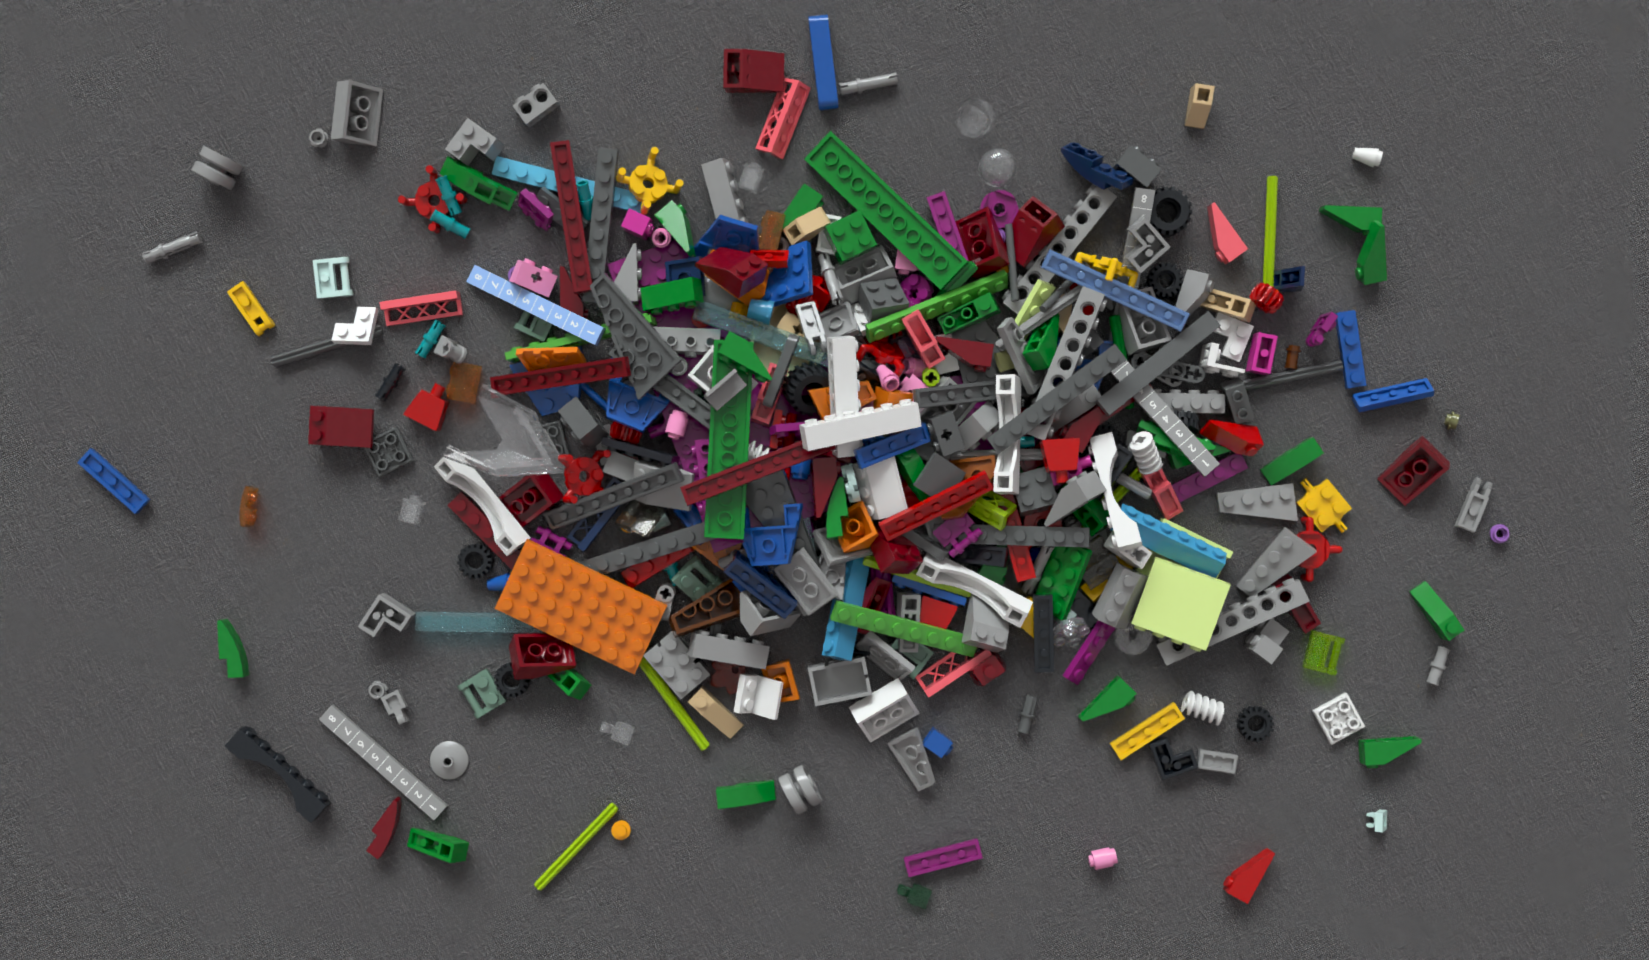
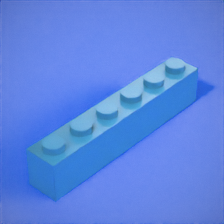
[1110,503,1227,578]
[822,555,872,661]

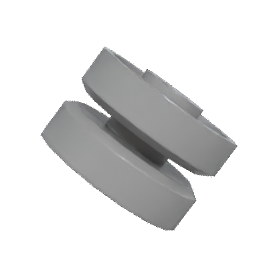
[191,146,244,190]
[779,765,822,815]

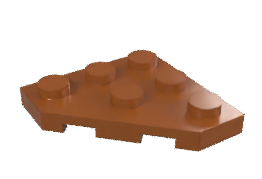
[941,455,997,520]

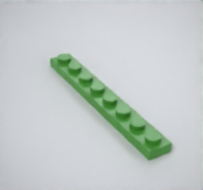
[865,270,1008,343]
[505,313,657,363]
[830,600,977,657]

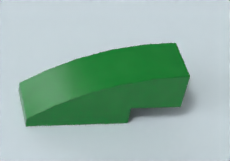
[1260,437,1324,485]
[826,477,849,540]
[217,619,249,678]
[716,780,776,809]

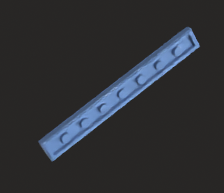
[1041,249,1190,331]

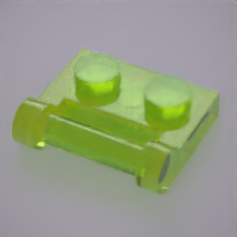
[1302,630,1345,676]

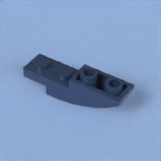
[1061,142,1134,190]

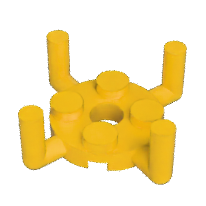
[616,147,684,215]
[1075,252,1138,288]

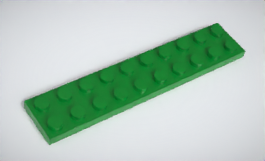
[804,131,968,291]
[704,339,754,539]

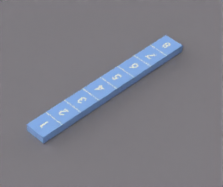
[466,265,606,346]

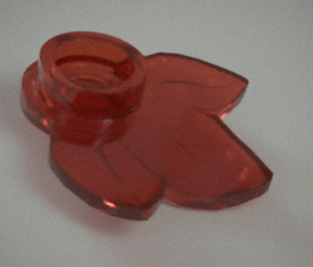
[711,661,745,695]

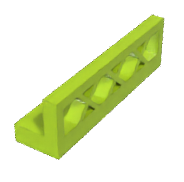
[968,491,1017,531]

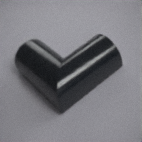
[1149,737,1199,781]

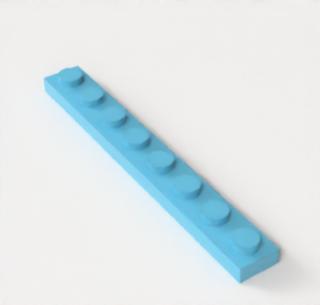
[492,156,642,213]

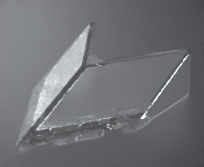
[443,384,565,477]

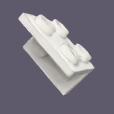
[1198,343,1245,378]
[734,674,783,720]

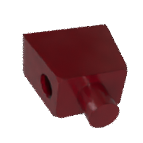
[968,652,1006,686]

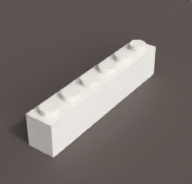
[827,336,863,458]
[799,399,922,451]

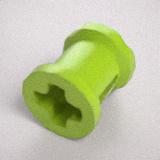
[922,367,940,387]

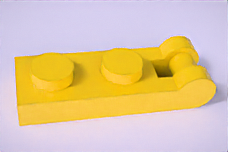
[227,281,275,337]

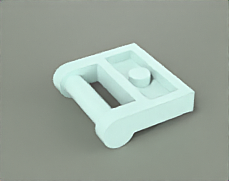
[313,257,353,299]

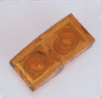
[239,485,259,527]

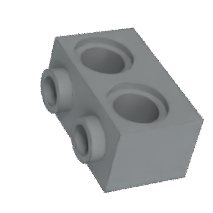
[513,83,560,128]

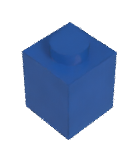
[922,727,953,758]

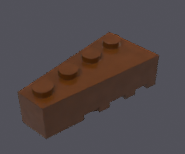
[669,578,741,638]

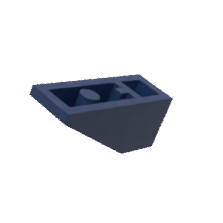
[1274,266,1305,292]

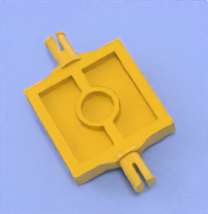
[1296,478,1352,533]

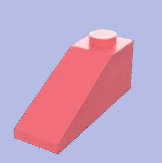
[1207,202,1248,264]

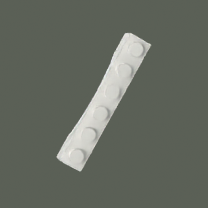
[994,374,1021,495]
[1087,432,1143,552]
[434,449,531,556]
[916,553,1033,628]

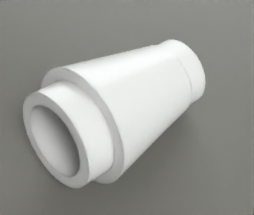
[1352,147,1383,167]

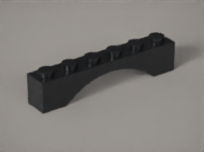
[225,726,331,823]

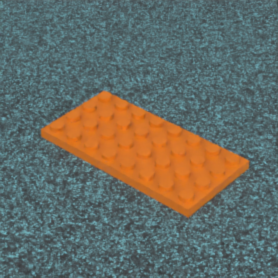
[495,539,667,674]

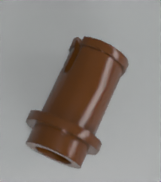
[1284,345,1301,369]

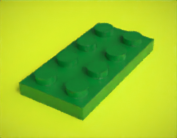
[1035,547,1093,621]

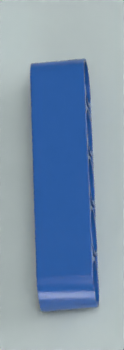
[808,14,839,110]

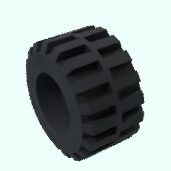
[1150,186,1192,238]
[782,362,829,416]

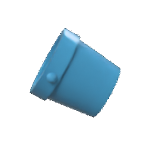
[747,299,775,326]

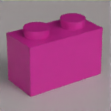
[621,208,655,240]
[1246,332,1278,375]

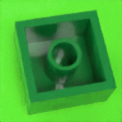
[823,210,877,265]

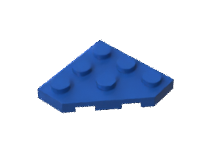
[759,240,813,307]

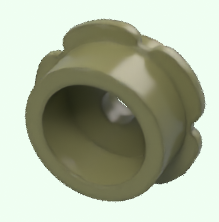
[1444,411,1460,430]

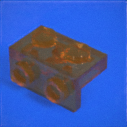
[758,210,785,250]
[446,362,482,404]

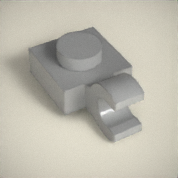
[381,689,409,725]

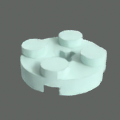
[841,463,861,503]

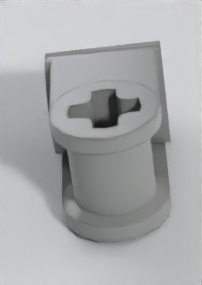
[434,335,467,364]
[655,583,676,621]

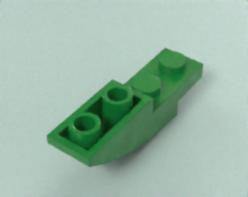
[440,156,518,211]
[1136,420,1216,456]

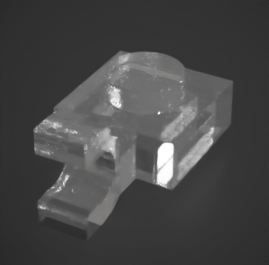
[599,720,635,746]

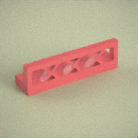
[755,78,811,159]
[379,291,463,326]
[915,649,992,698]

